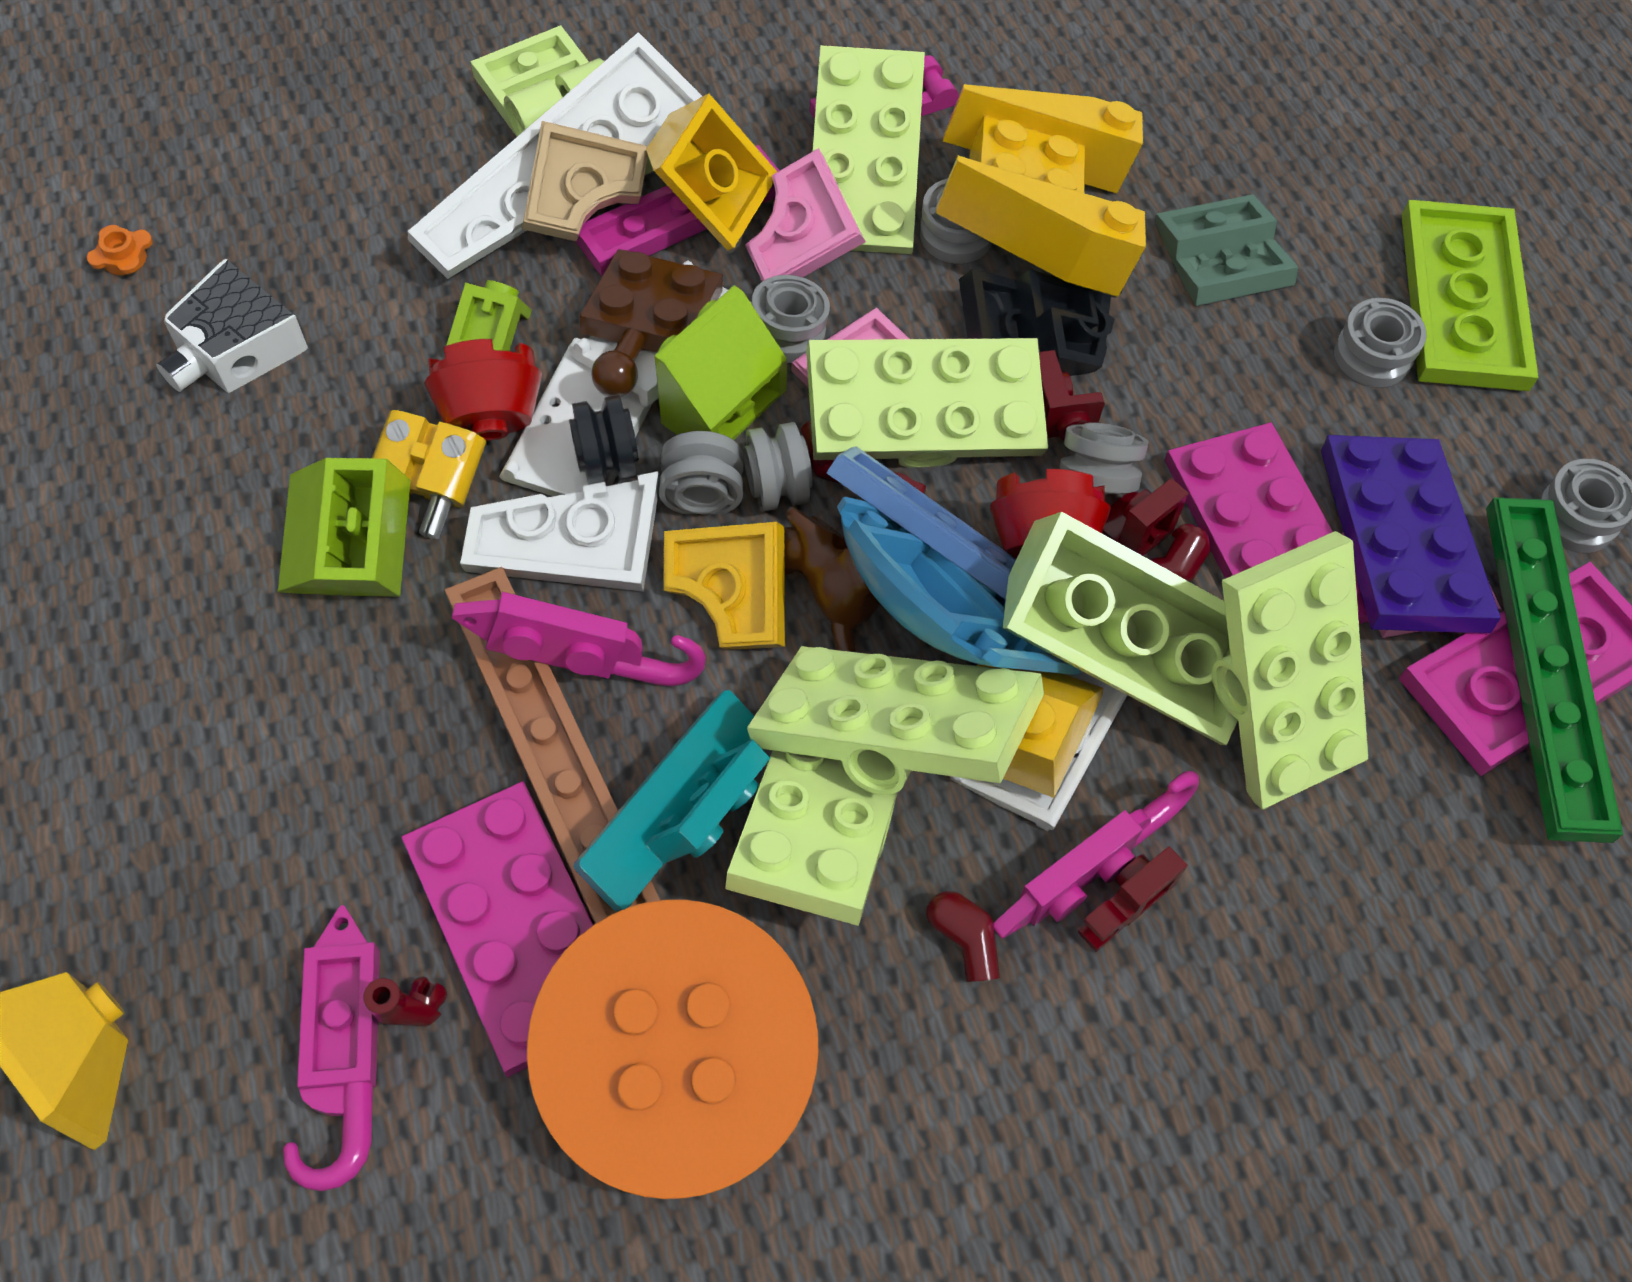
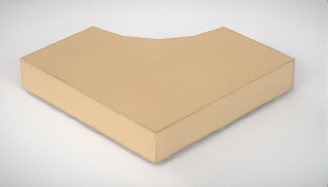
[522,121,648,241]

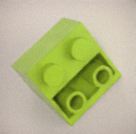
[655,285,787,440]
[278,458,411,597]

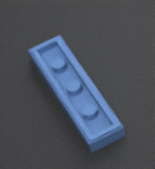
[826,446,1016,600]

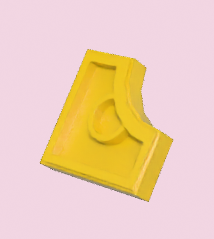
[664,522,785,649]

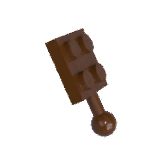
[580,249,723,397]

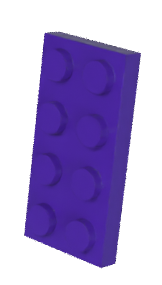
[1321,435,1501,633]

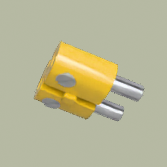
[372,410,486,539]

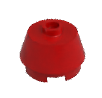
[424,339,542,441]
[989,469,1111,559]

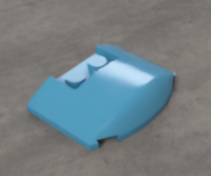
[837,497,1082,675]

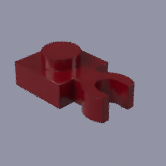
[1078,846,1188,952]

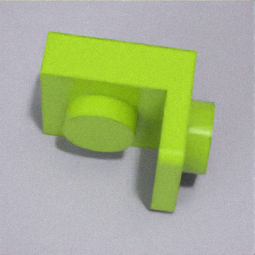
[446,280,532,351]

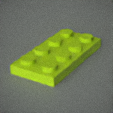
[1401,200,1539,391]

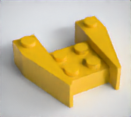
[936,84,1146,297]

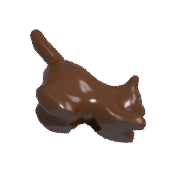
[784,506,880,652]

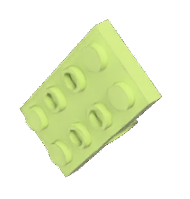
[470,25,654,175]
[813,45,925,254]
[806,338,1048,468]
[1212,531,1368,809]
[747,646,1044,795]
[725,750,898,926]

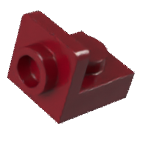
[1039,350,1105,440]
[1102,478,1189,556]

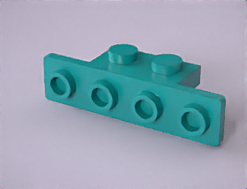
[573,690,770,912]

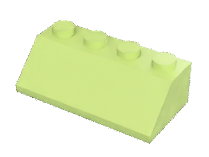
[1003,512,1238,745]

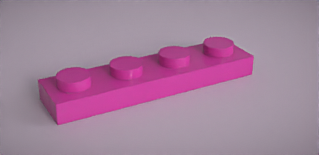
[576,145,780,277]

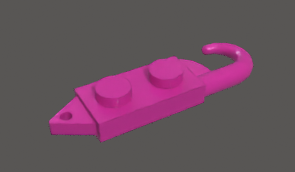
[452,592,706,686]
[993,771,1199,939]
[283,905,380,1191]

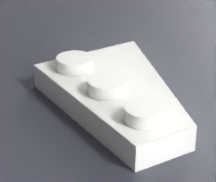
[460,471,660,591]

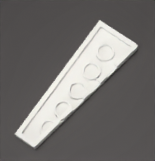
[408,32,702,279]

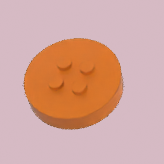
[527,900,818,1199]

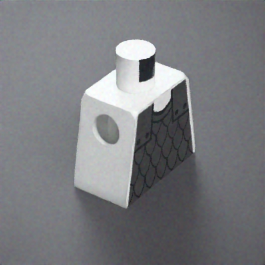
[156,259,308,393]

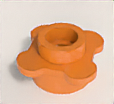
[87,225,153,275]

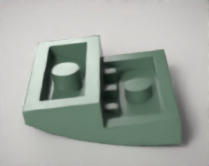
[1155,194,1298,306]

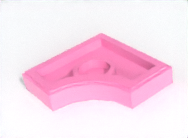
[745,148,866,282]

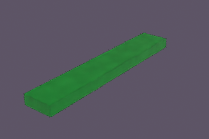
[1486,497,1623,843]

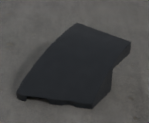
[959,269,1123,376]

